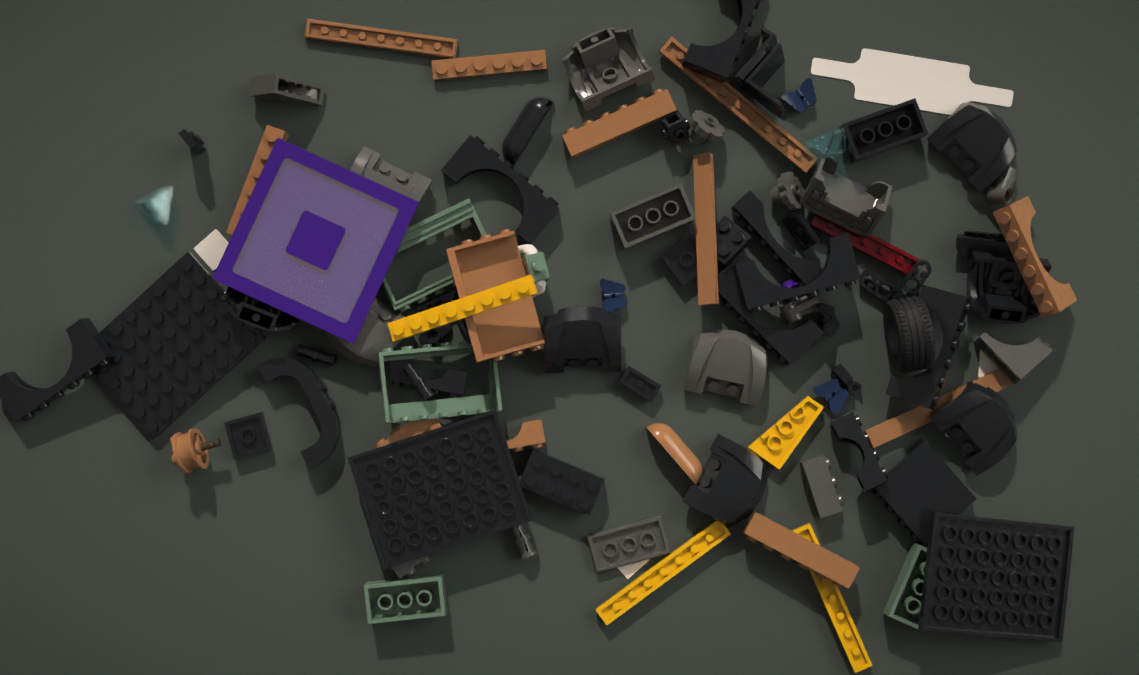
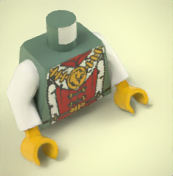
[518,244,550,298]

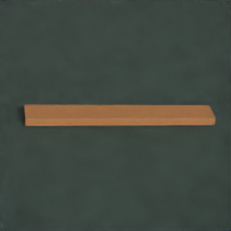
[304,19,458,59]
[693,152,719,306]
[864,369,1013,448]

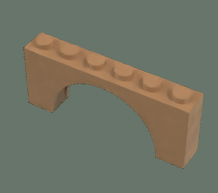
[993,196,1077,318]

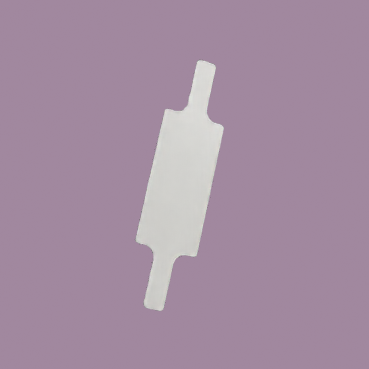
[811,48,1014,115]

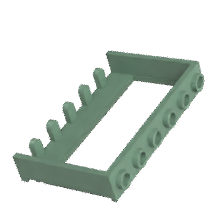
[382,198,487,313]
[377,341,502,424]

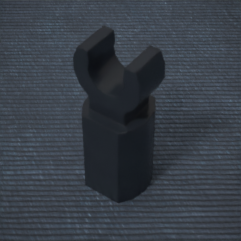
[830,363,862,396]

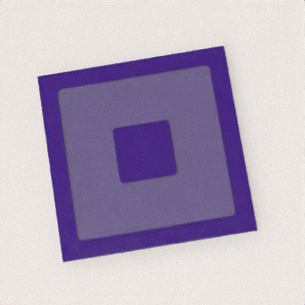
[212,138,419,344]

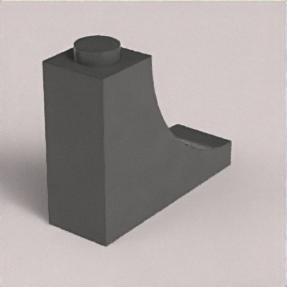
[248,74,325,106]
[974,332,1053,385]

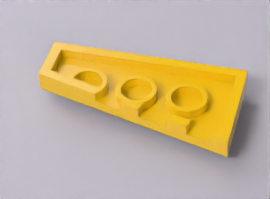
[748,396,824,470]

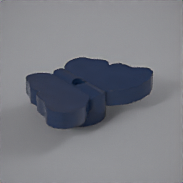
[781,78,817,113]
[600,278,626,313]
[813,379,849,415]

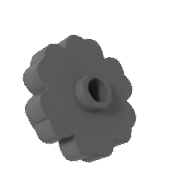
[688,110,725,145]
[770,171,804,211]

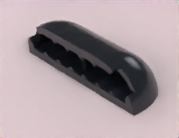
[502,97,554,166]
[956,231,1034,260]

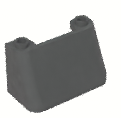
[801,153,893,236]

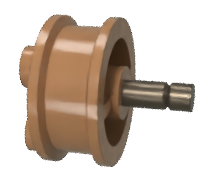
[170,428,221,474]

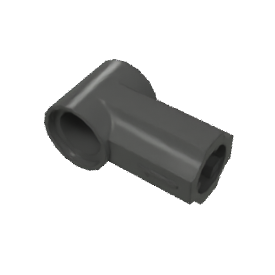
[987,166,1019,205]
[779,295,819,325]

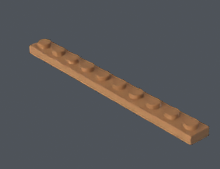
[659,36,818,174]

